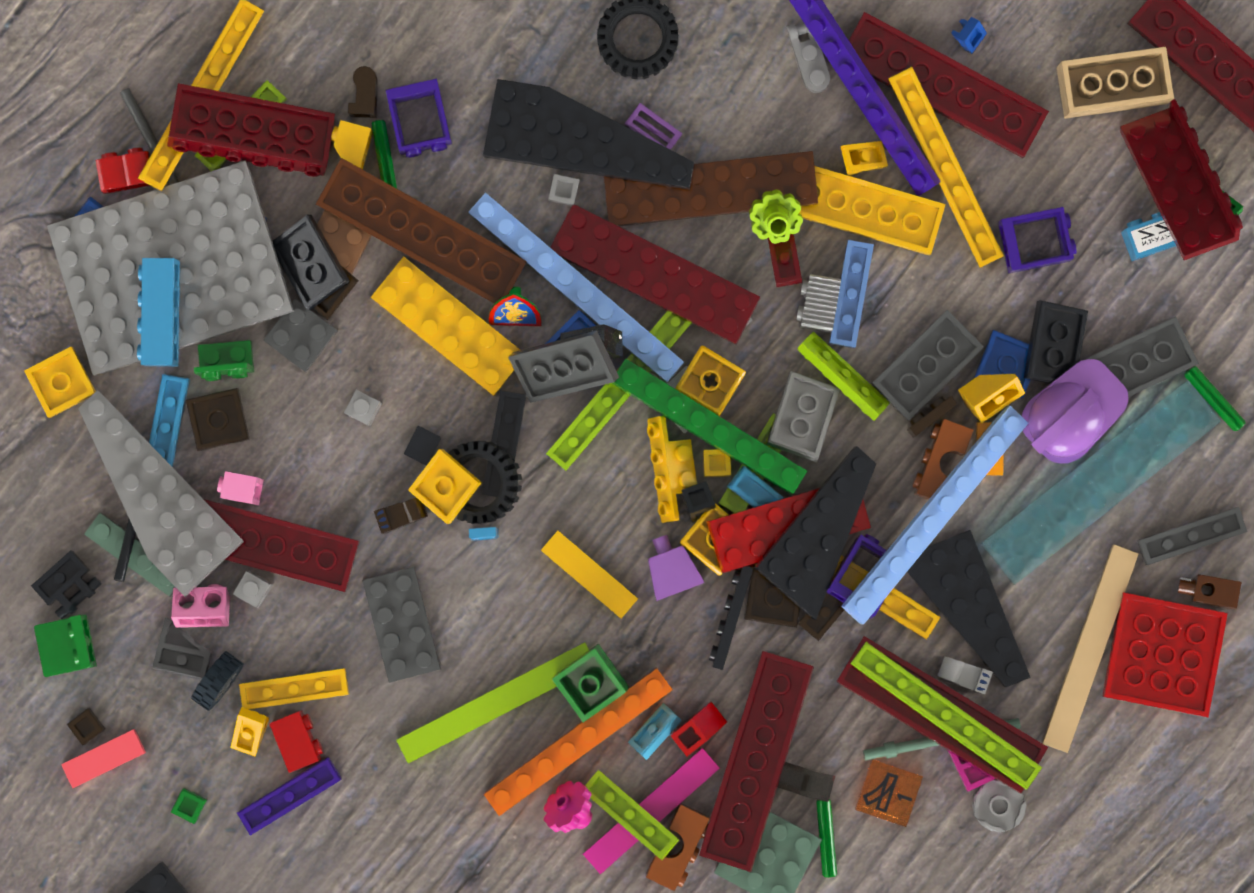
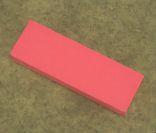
[61,729,146,789]

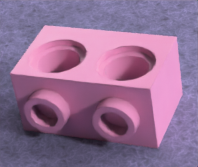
[217,471,264,505]
[171,584,230,627]

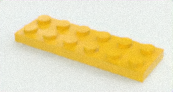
[800,166,946,256]
[371,256,520,396]

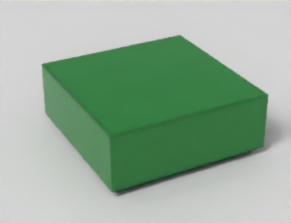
[171,788,207,824]

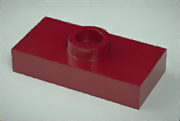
[768,234,802,288]

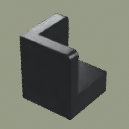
[404,426,441,466]
[681,481,716,523]

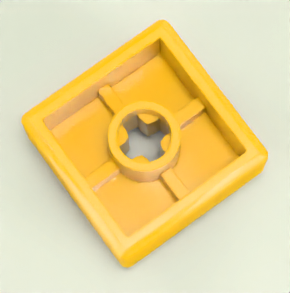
[675,345,746,416]
[680,503,729,575]

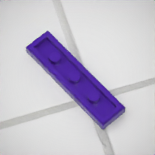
[237,757,342,836]

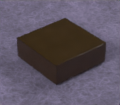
[67,708,105,746]

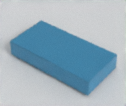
[727,466,784,507]
[469,527,499,541]

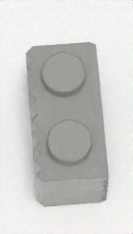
[796,274,841,333]

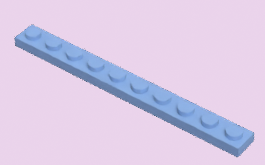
[468,193,684,383]
[841,405,1028,625]

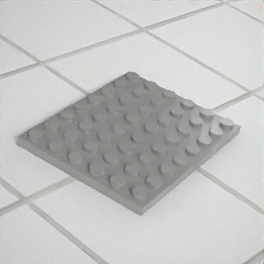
[47,160,294,376]

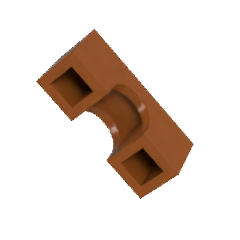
[912,419,974,500]
[645,803,710,891]

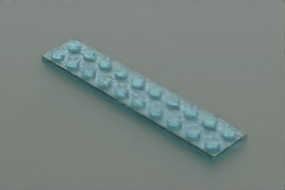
[981,380,1221,585]

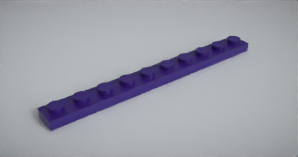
[789,0,941,196]

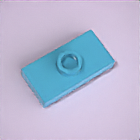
[628,703,682,760]

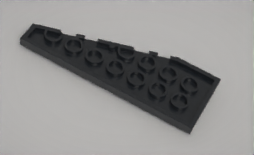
[483,79,695,190]

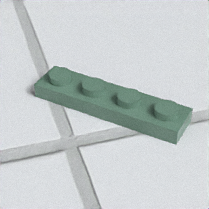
[84,513,176,597]

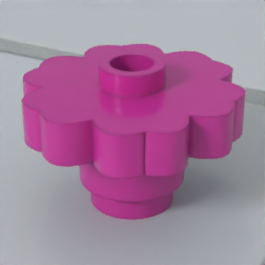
[543,781,592,833]

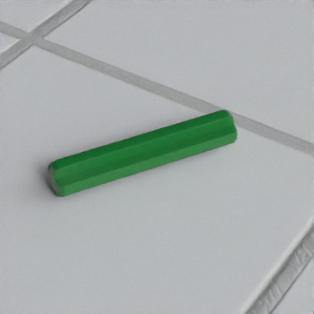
[371,120,397,189]
[1184,366,1246,431]
[816,798,837,878]

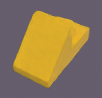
[841,141,888,176]
[231,707,269,757]

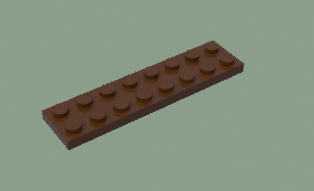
[604,151,818,226]
[316,158,527,303]

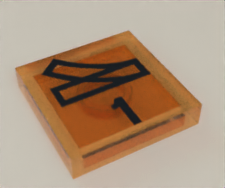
[855,759,923,827]

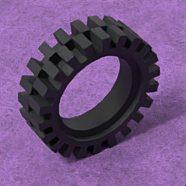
[597,0,679,79]
[449,441,522,524]

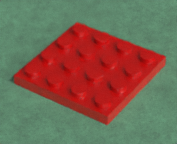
[1102,592,1228,718]

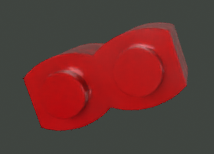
[95,148,151,194]

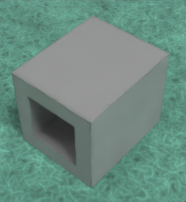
[344,389,382,427]
[233,571,273,608]

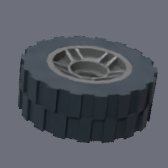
[191,651,244,711]

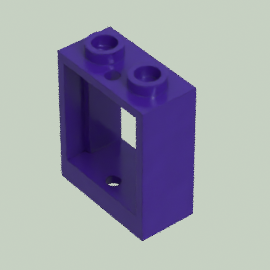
[385,78,452,158]
[998,207,1077,274]
[827,534,889,619]

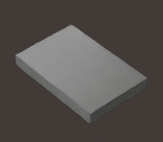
[766,371,840,462]

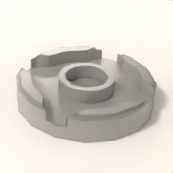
[972,779,1026,833]

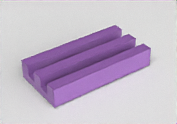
[625,103,682,150]

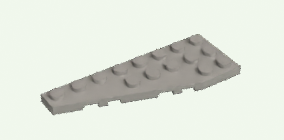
[78,390,244,597]

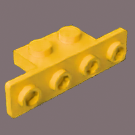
[647,416,697,523]

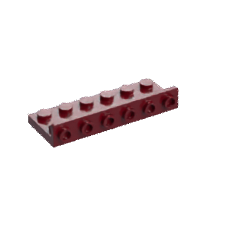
[167,83,335,177]
[1120,99,1243,261]

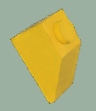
[331,120,373,170]
[958,374,1025,423]

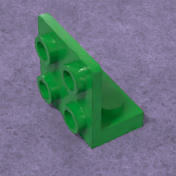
[194,340,254,381]
[34,615,97,677]

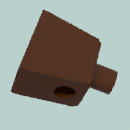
[1178,574,1242,610]

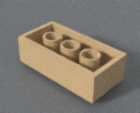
[1056,47,1174,119]

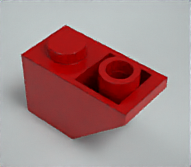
[670,702,727,757]

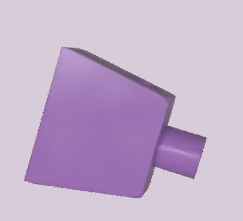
[648,535,704,601]

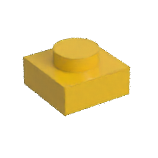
[703,449,731,477]

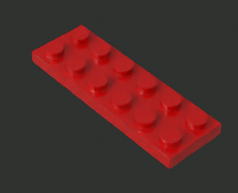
[707,488,871,573]

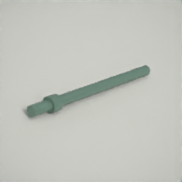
[863,718,1021,761]

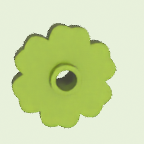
[749,189,803,244]

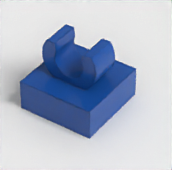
[951,17,987,54]

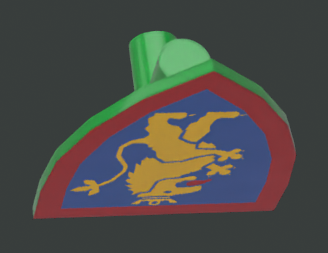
[489,287,542,326]

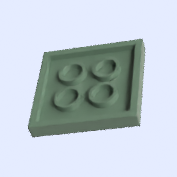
[714,812,822,893]

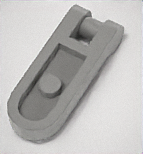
[786,23,830,93]

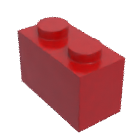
[269,710,323,773]

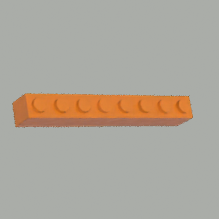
[484,667,673,816]

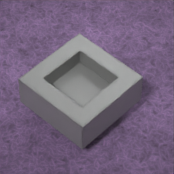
[548,174,580,206]

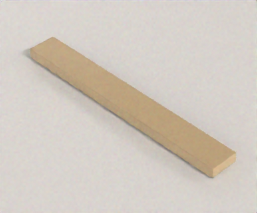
[1042,545,1139,753]

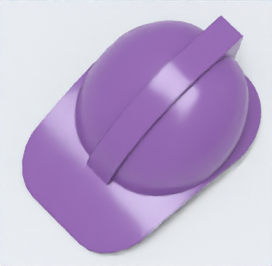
[1022,359,1128,463]

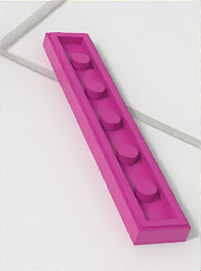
[583,748,720,874]

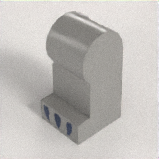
[938,656,993,694]

